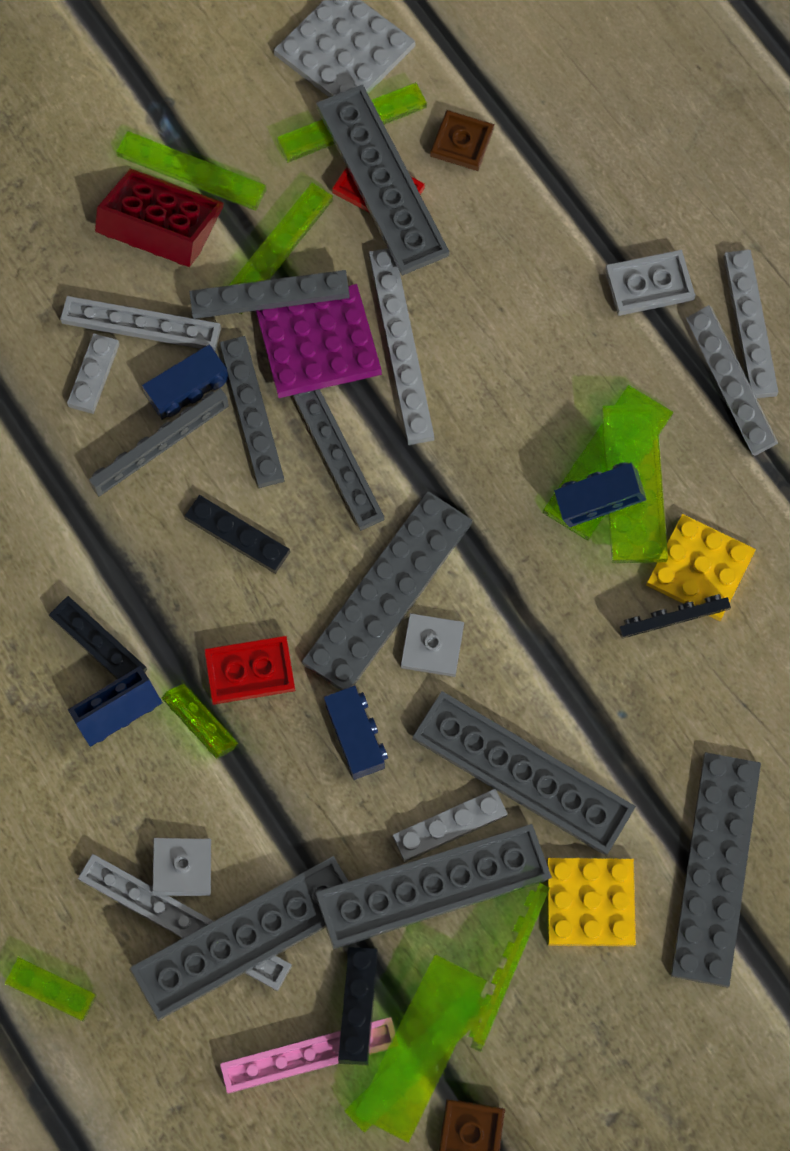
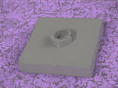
[401,613,464,677]
[153,838,211,896]

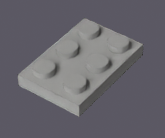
[605,250,695,316]

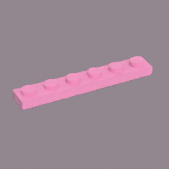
[220,1017,399,1094]

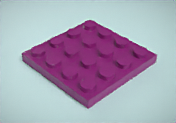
[256,284,382,398]

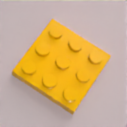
[646,514,756,621]
[547,858,636,947]

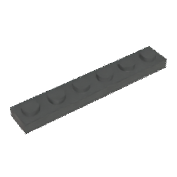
[189,270,350,319]
[220,336,285,488]
[89,388,229,497]
[292,389,385,531]

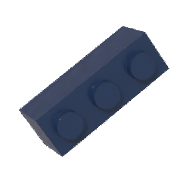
[142,344,229,420]
[554,463,647,527]
[68,666,163,747]
[324,686,388,780]

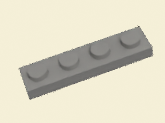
[393,789,508,862]

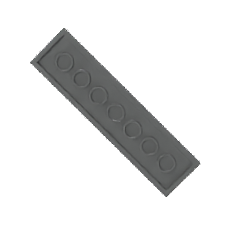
[316,84,450,276]
[302,491,472,690]
[413,691,636,856]
[671,752,761,988]
[315,824,552,950]
[130,856,349,1021]

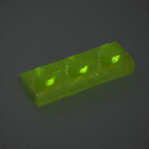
[162,683,238,759]
[5,957,97,1022]

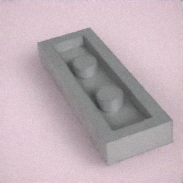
[67,333,120,414]

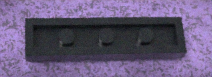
[184,495,290,574]
[620,594,731,639]
[49,596,147,679]
[338,947,378,1065]

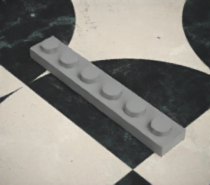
[724,250,778,399]
[61,296,221,351]
[686,305,778,456]

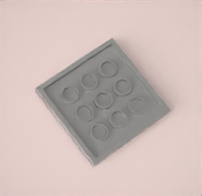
[274,0,415,97]

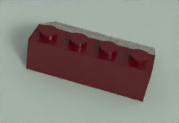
[95,168,224,267]

